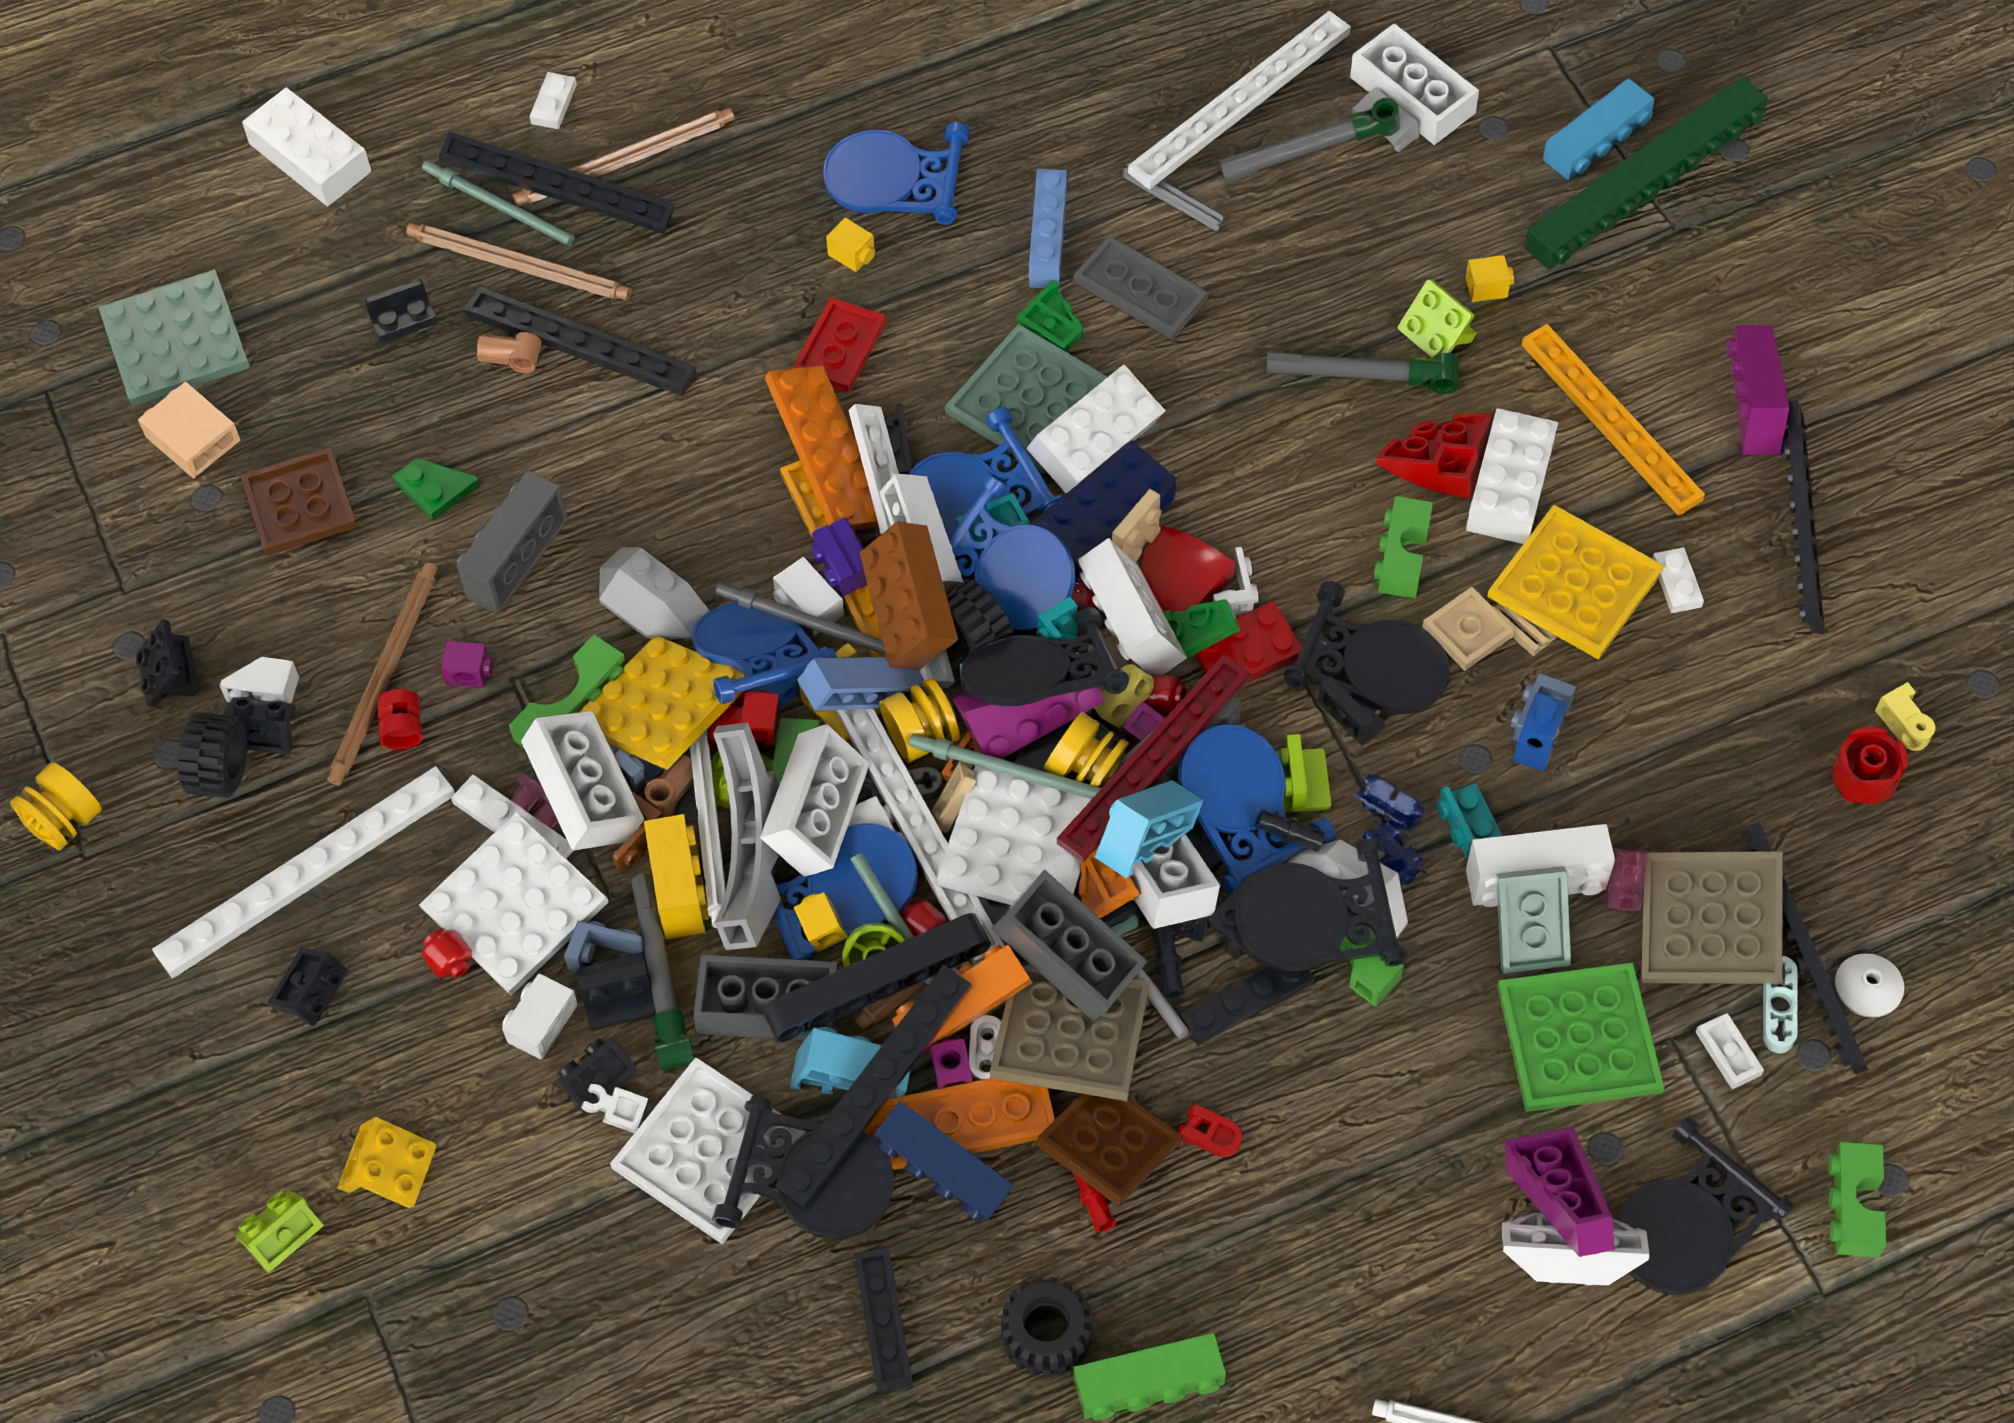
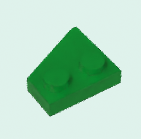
[1016,280,1083,352]
[392,458,480,521]

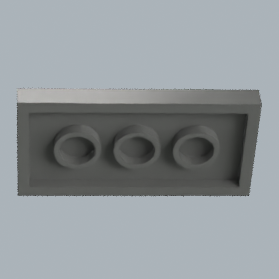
[1073,235,1208,340]

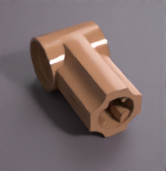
[477,332,542,373]
[645,754,694,818]

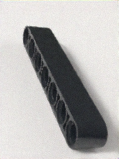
[762,913,992,1043]

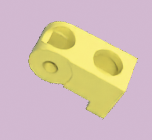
[1094,664,1154,728]
[1875,682,1935,751]

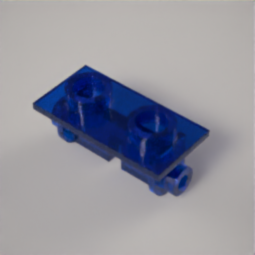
[1354,774,1426,831]
[1362,819,1426,885]

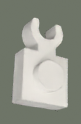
[581,1084,648,1133]

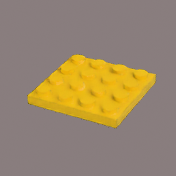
[1487,505,1664,660]
[579,637,744,770]

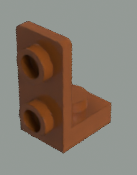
[612,791,662,873]

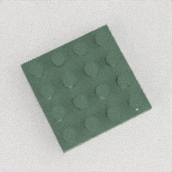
[98,269,250,407]
[945,324,1108,474]

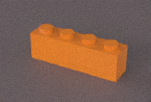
[892,944,1033,1054]

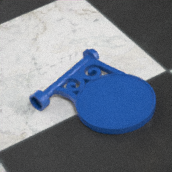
[823,122,970,225]
[908,407,1063,539]
[948,471,1075,631]
[692,602,837,704]
[1178,725,1336,895]
[771,823,918,961]

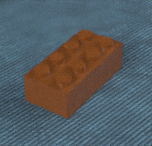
[859,521,958,670]

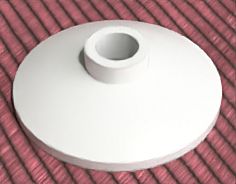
[1835,953,1904,1018]

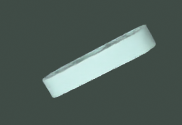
[1763,956,1798,1053]

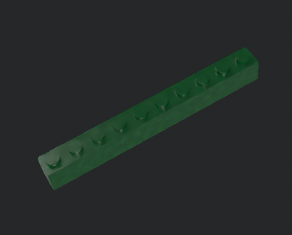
[1524,76,1768,270]

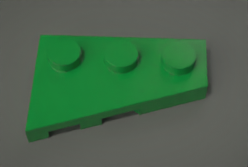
[1163,599,1241,658]

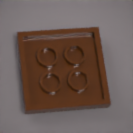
[240,447,358,556]
[1035,1094,1183,1207]

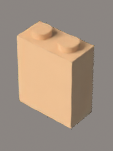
[138,382,240,479]

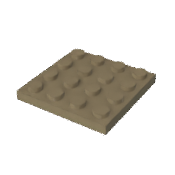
[1642,852,1783,984]
[990,964,1150,1101]

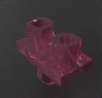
[511,772,559,829]
[1606,848,1648,911]

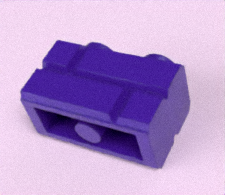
[810,517,868,596]

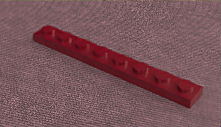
[1057,654,1250,863]

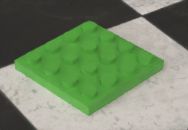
[1497,962,1664,1112]

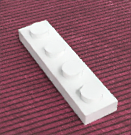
[451,774,574,859]

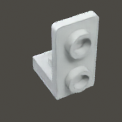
[1213,547,1258,617]

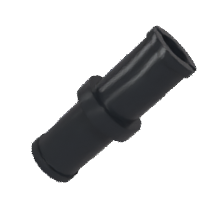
[1255,809,1325,852]
[1152,927,1185,998]

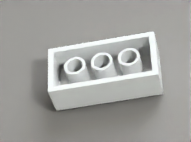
[1350,23,1479,145]
[242,87,372,207]
[1026,365,1165,495]
[1466,408,1558,544]
[1078,538,1187,675]
[521,711,644,851]
[760,724,870,877]
[1466,824,1615,907]
[1131,834,1220,929]

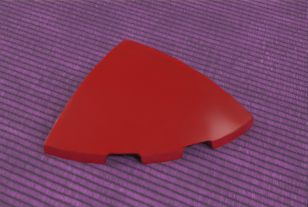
[1377,413,1493,498]
[1140,526,1236,613]

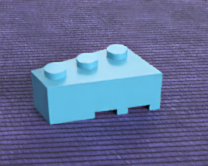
[1095,780,1204,878]
[790,1027,910,1099]

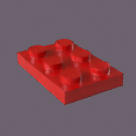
[793,297,887,393]
[1194,601,1302,682]

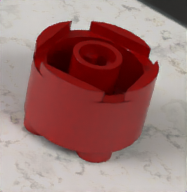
[1832,727,1908,804]

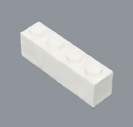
[880,474,963,594]

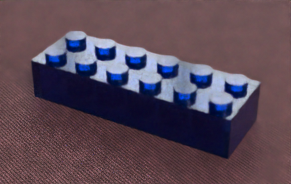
[1029,440,1176,581]

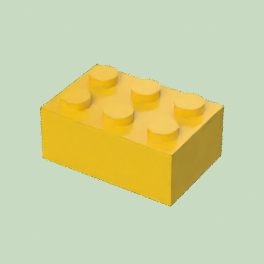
[644,814,710,940]

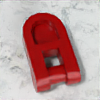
[1178,1105,1242,1157]

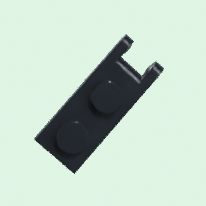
[883,404,912,475]

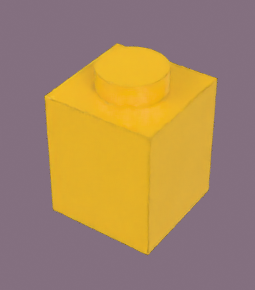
[826,218,875,272]
[1465,255,1514,302]
[794,892,848,952]

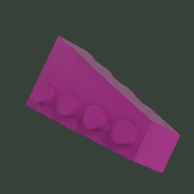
[1727,325,1789,455]
[952,670,1105,759]
[1504,1127,1615,1257]

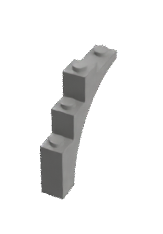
[713,722,781,950]

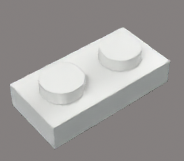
[529,72,577,129]
[1652,547,1704,613]
[1696,1013,1764,1089]

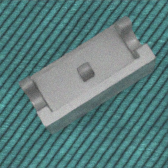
[1352,87,1419,152]

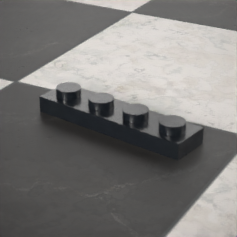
[1180,966,1315,1046]
[854,1247,913,1394]

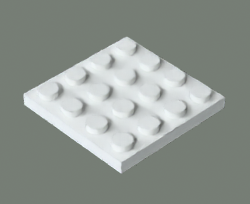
[936,765,1091,905]
[419,812,609,996]
[610,1057,807,1244]

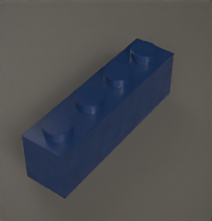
[874,1101,1013,1222]

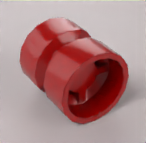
[377,689,423,750]

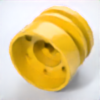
[879,678,960,763]
[1043,711,1129,788]
[10,762,102,851]

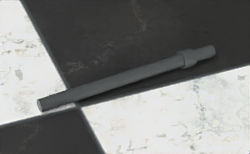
[716,582,886,655]

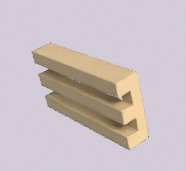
[1492,603,1557,657]
[931,761,977,833]

